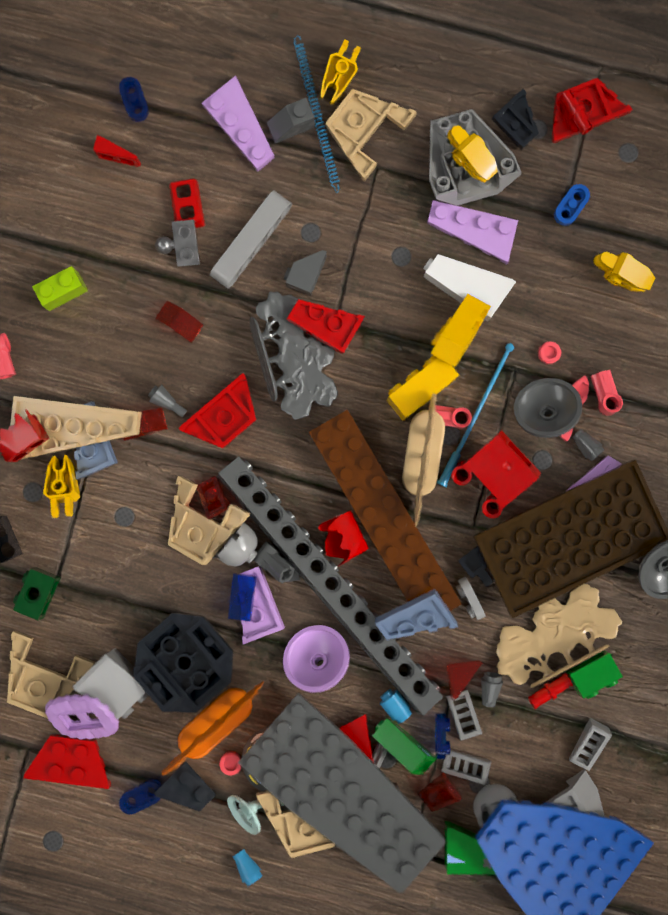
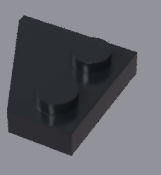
[492,88,539,151]
[153,762,216,812]

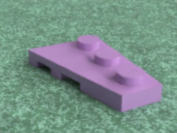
[238,566,285,644]

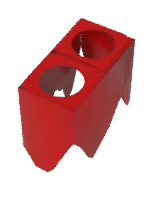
[0,409,50,462]
[318,510,369,567]

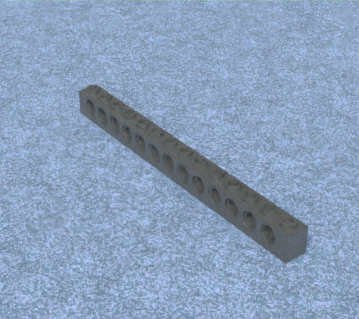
[217,457,443,716]

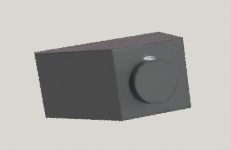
[267,98,315,144]
[284,250,327,297]

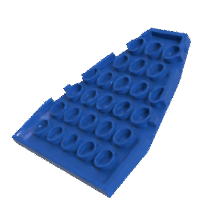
[475,799,654,915]

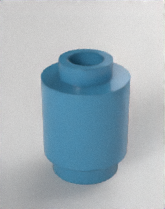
[380,689,412,724]

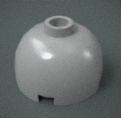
[215,523,257,567]
[473,784,518,827]

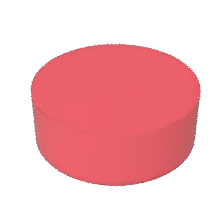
[538,341,561,364]
[219,751,242,776]

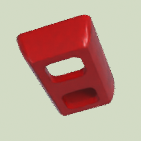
[169,178,205,228]

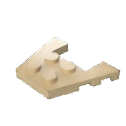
[326,89,417,181]
[168,476,250,565]
[7,631,95,719]
[256,790,335,858]

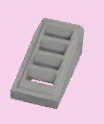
[446,690,482,741]
[569,718,612,771]
[441,749,492,785]

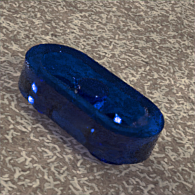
[119,77,149,122]
[435,713,450,759]
[119,779,162,815]

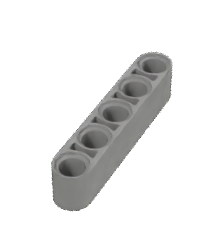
[210,190,292,289]

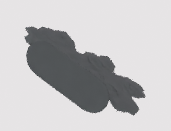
[250,291,338,420]

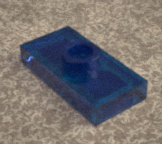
[228,573,257,622]

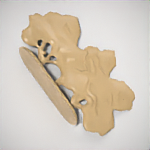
[402,393,445,527]
[496,584,622,688]

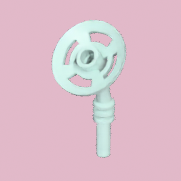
[227,795,284,835]

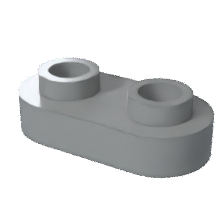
[456,577,486,621]

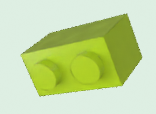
[32,266,88,311]

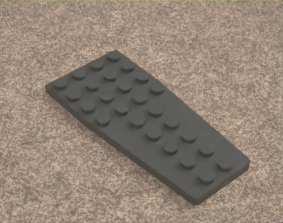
[238,692,445,892]

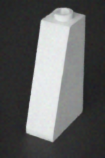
[423,254,516,322]

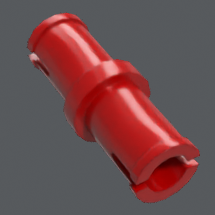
[559,89,594,135]
[527,673,573,709]

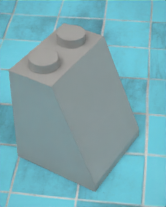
[73,648,149,720]

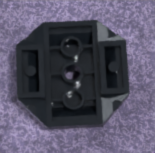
[133,613,233,713]

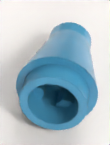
[233,849,262,886]

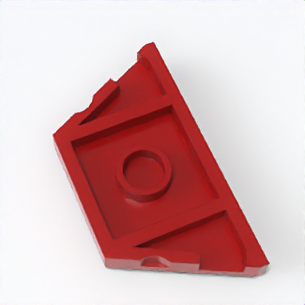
[552,78,632,144]
[178,373,257,449]
[23,734,111,789]

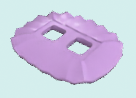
[45,694,119,740]

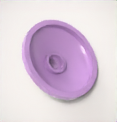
[283,625,349,693]

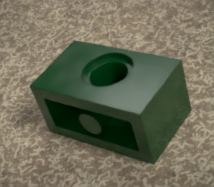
[13,567,61,621]

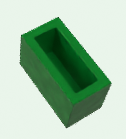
[565,650,623,699]

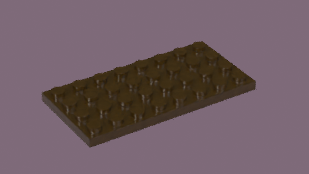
[473,459,668,618]

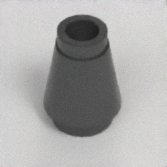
[572,429,605,462]
[481,672,503,707]

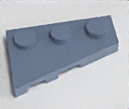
[74,402,118,480]
[375,589,458,640]

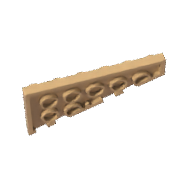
[10,396,142,460]

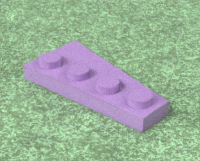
[202,76,274,171]
[427,200,518,264]

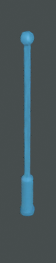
[437,343,514,488]

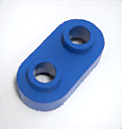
[554,184,590,226]

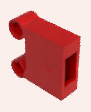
[451,430,541,519]

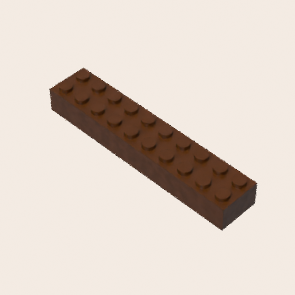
[309,410,462,611]

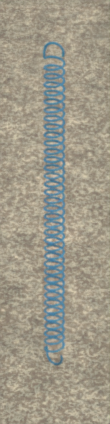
[294,36,340,193]

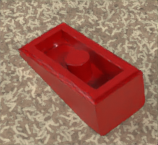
[93,135,141,167]

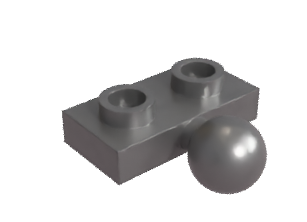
[155,220,200,267]

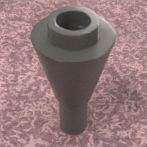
[148,384,187,417]

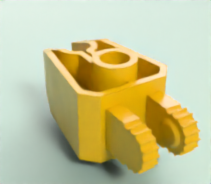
[320,39,361,105]
[446,125,498,183]
[593,252,655,292]
[43,455,80,518]

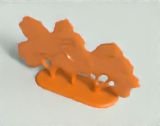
[161,681,264,775]

